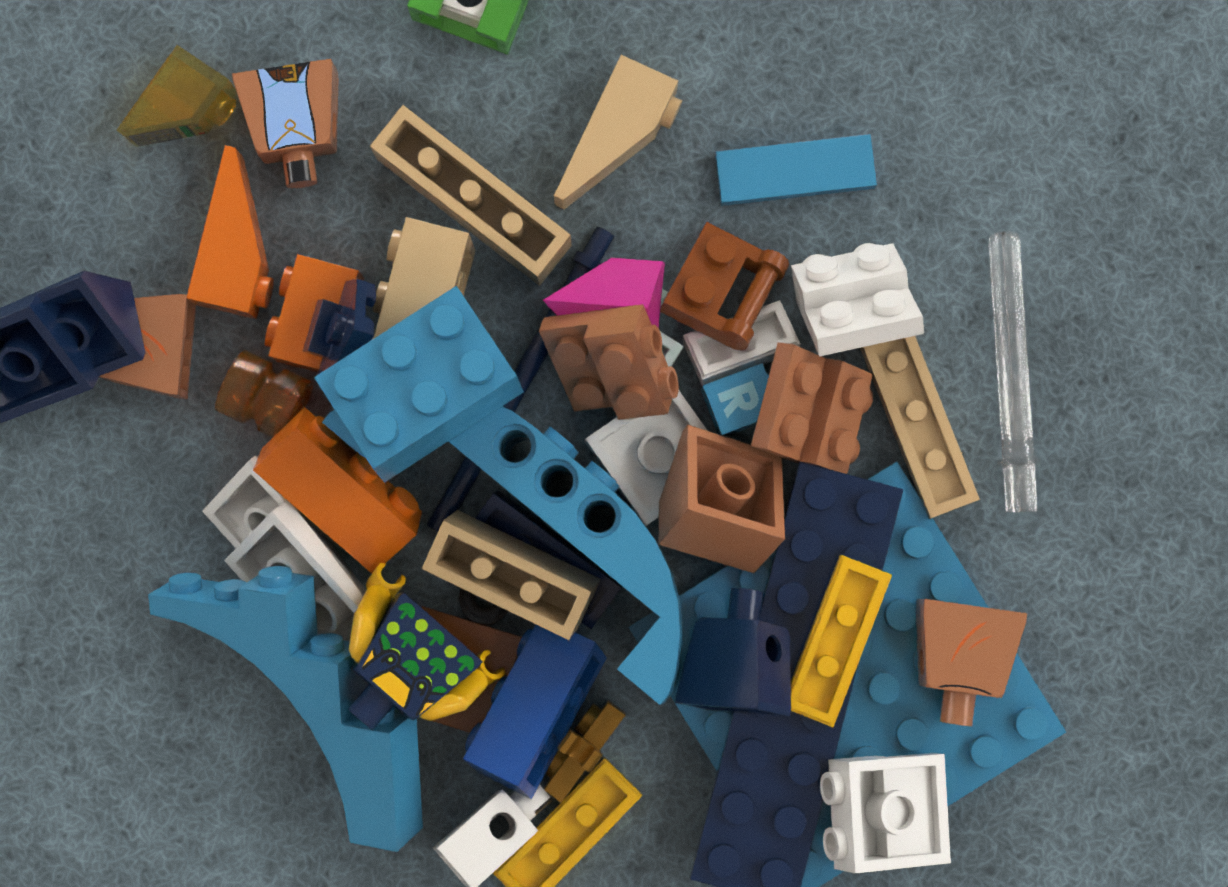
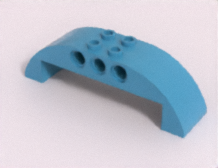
[322,406,683,705]

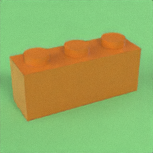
[253,407,422,574]

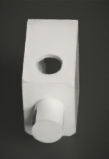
[433,785,552,887]

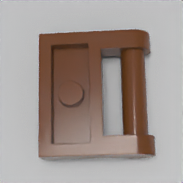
[660,222,789,351]

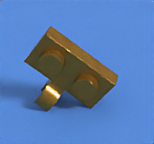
[544,700,625,802]

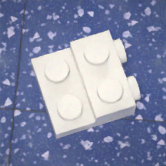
[791,243,924,357]
[820,753,951,873]

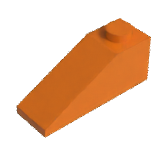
[186,145,274,319]

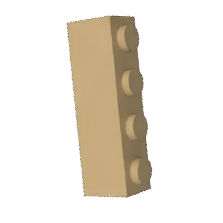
[370,105,572,286]

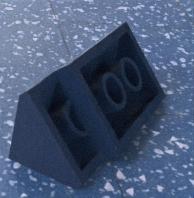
[0,271,146,423]

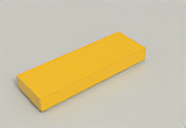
[791,555,892,727]
[493,757,643,887]

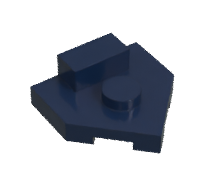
[303,279,377,384]

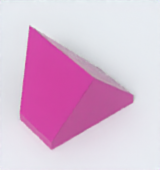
[543,258,665,328]

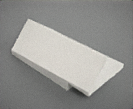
[202,456,366,641]

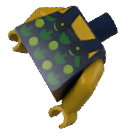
[347,563,506,731]

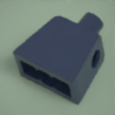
[675,588,791,717]

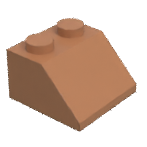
[658,425,785,573]

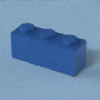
[463,625,607,799]

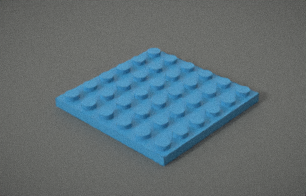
[629,462,1066,887]

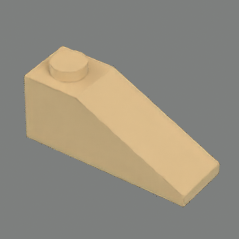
[554,55,682,209]

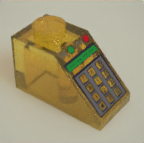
[116,45,237,147]

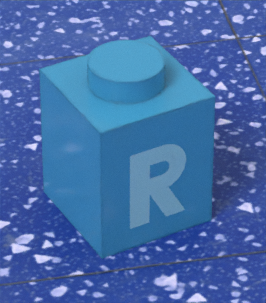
[701,363,769,436]

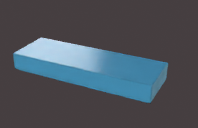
[715,134,877,206]

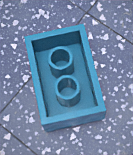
[314,286,524,483]

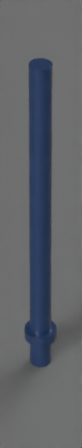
[426,226,615,532]

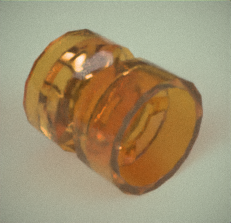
[215,350,313,438]

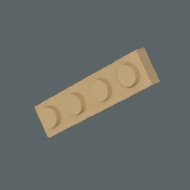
[860,336,980,519]

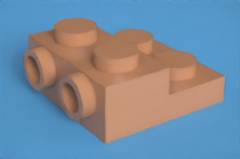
[539,304,679,420]
[751,342,873,474]

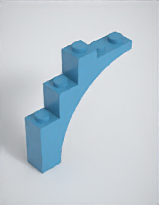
[148,566,423,852]

